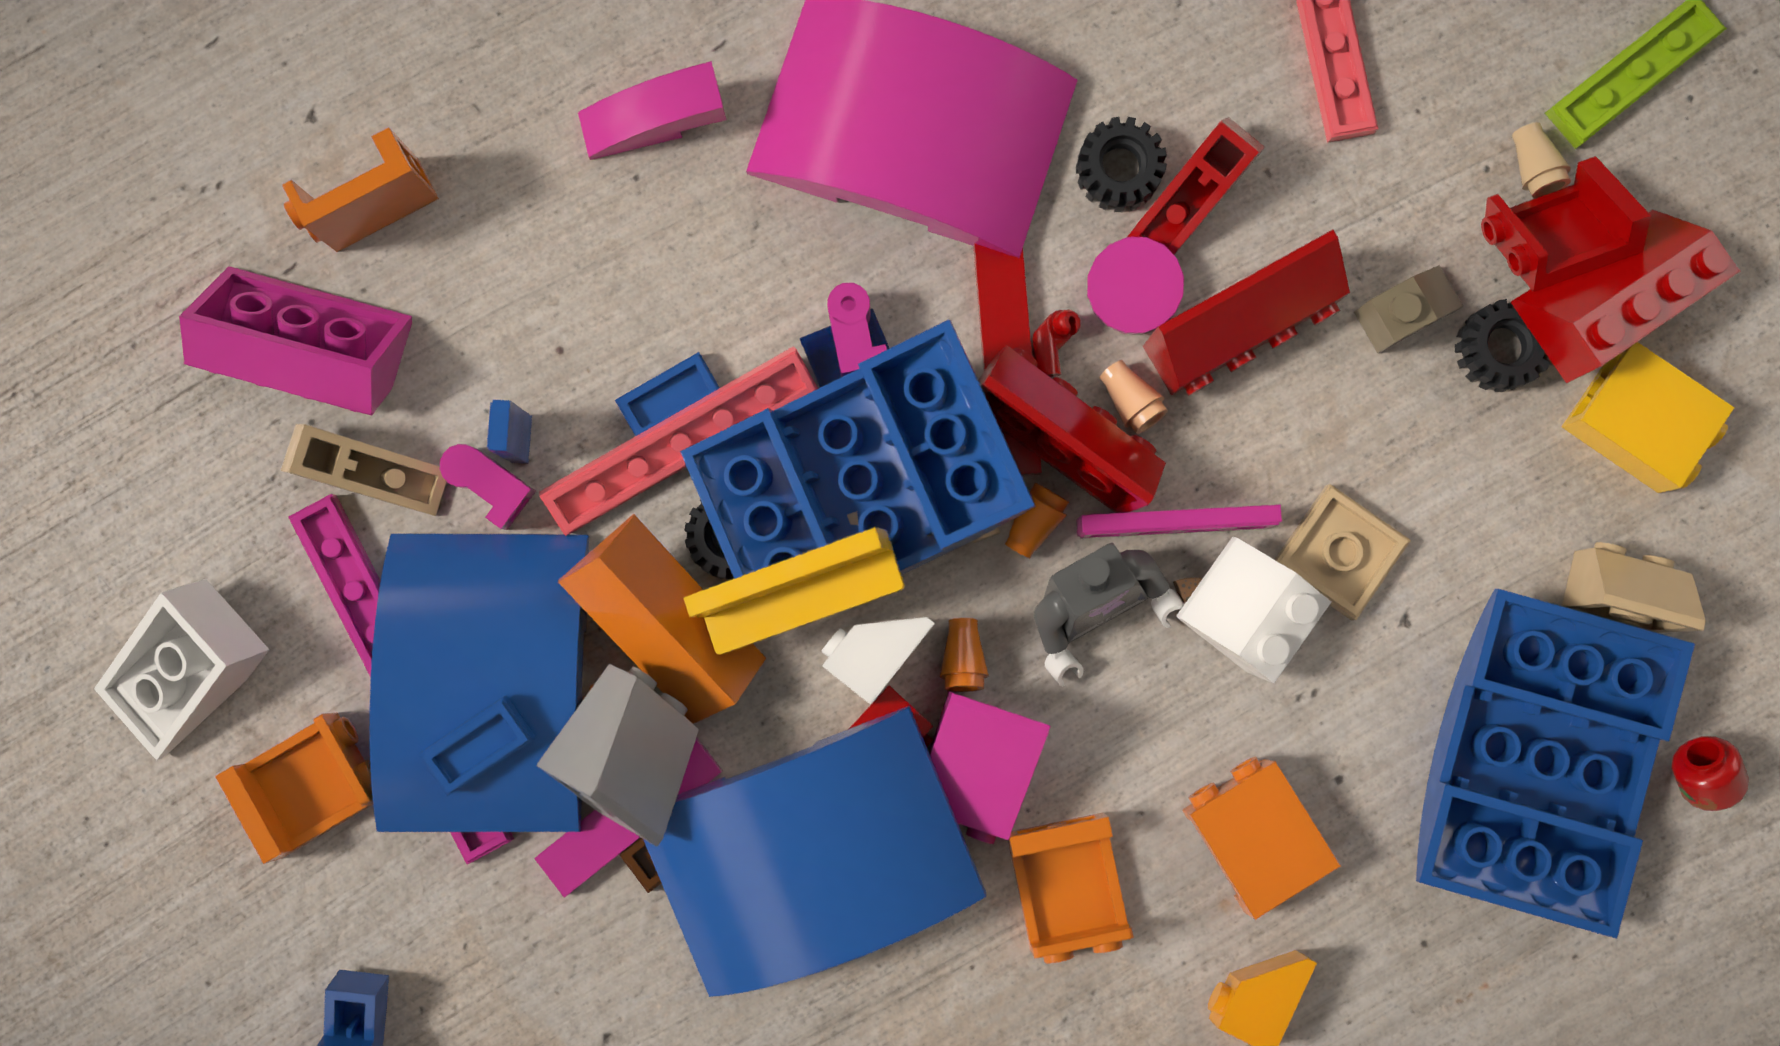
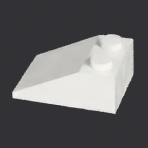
[94,579,269,761]

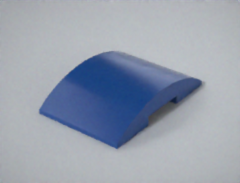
[680,319,1036,579]
[369,534,589,832]
[1416,589,1695,939]
[643,706,987,997]

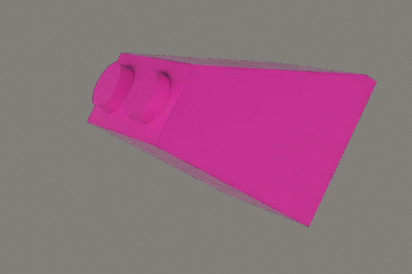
[929,691,1051,844]

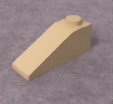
[281,424,447,516]

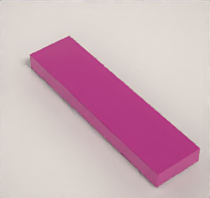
[1076,505,1282,538]
[534,737,723,898]

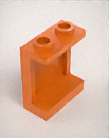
[282,127,439,252]
[215,712,373,864]
[1182,757,1341,920]
[1008,813,1134,963]

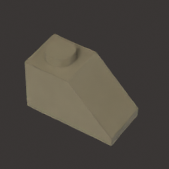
[1354,265,1464,353]

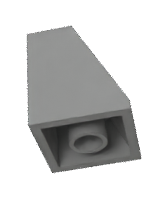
[536,664,699,847]

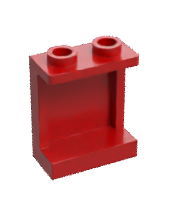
[1481,156,1651,292]

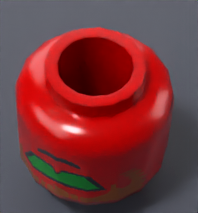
[1671,736,1749,811]

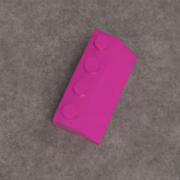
[179,266,412,416]

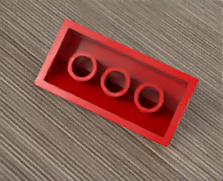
[1511,209,1741,384]
[1143,229,1350,396]
[978,345,1166,513]

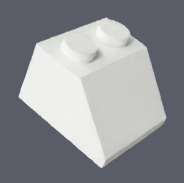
[1176,537,1331,683]
[821,617,935,705]

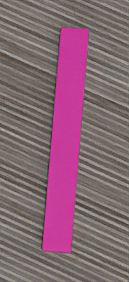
[288,494,514,865]

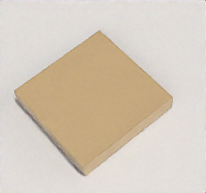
[1275,484,1411,621]

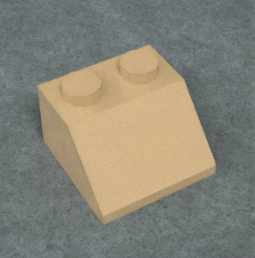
[1562,542,1706,633]

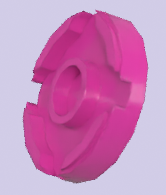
[1087,237,1184,334]

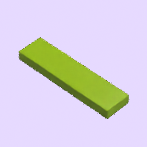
[1545,0,1727,149]

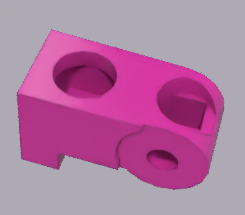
[827,283,887,377]
[439,444,536,530]

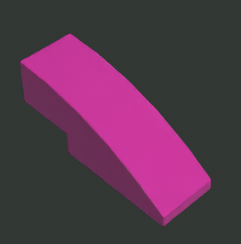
[578,61,727,160]

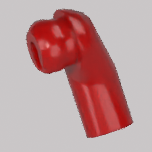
[1032,309,1081,378]

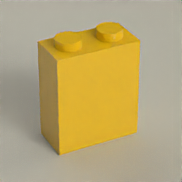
[1561,342,1735,493]

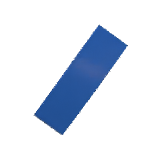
[317,970,389,1046]

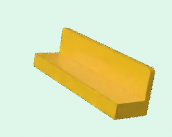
[684,527,905,654]

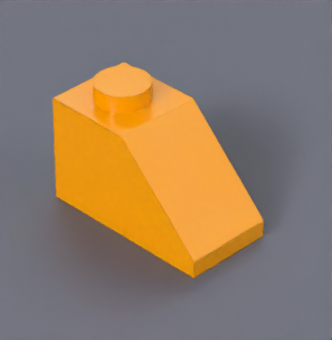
[1208,950,1317,1046]

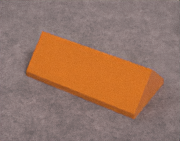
[558,514,766,724]

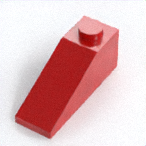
[1127,117,1265,255]

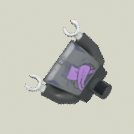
[1034,543,1184,687]

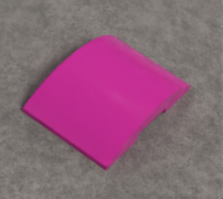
[746,0,1078,258]

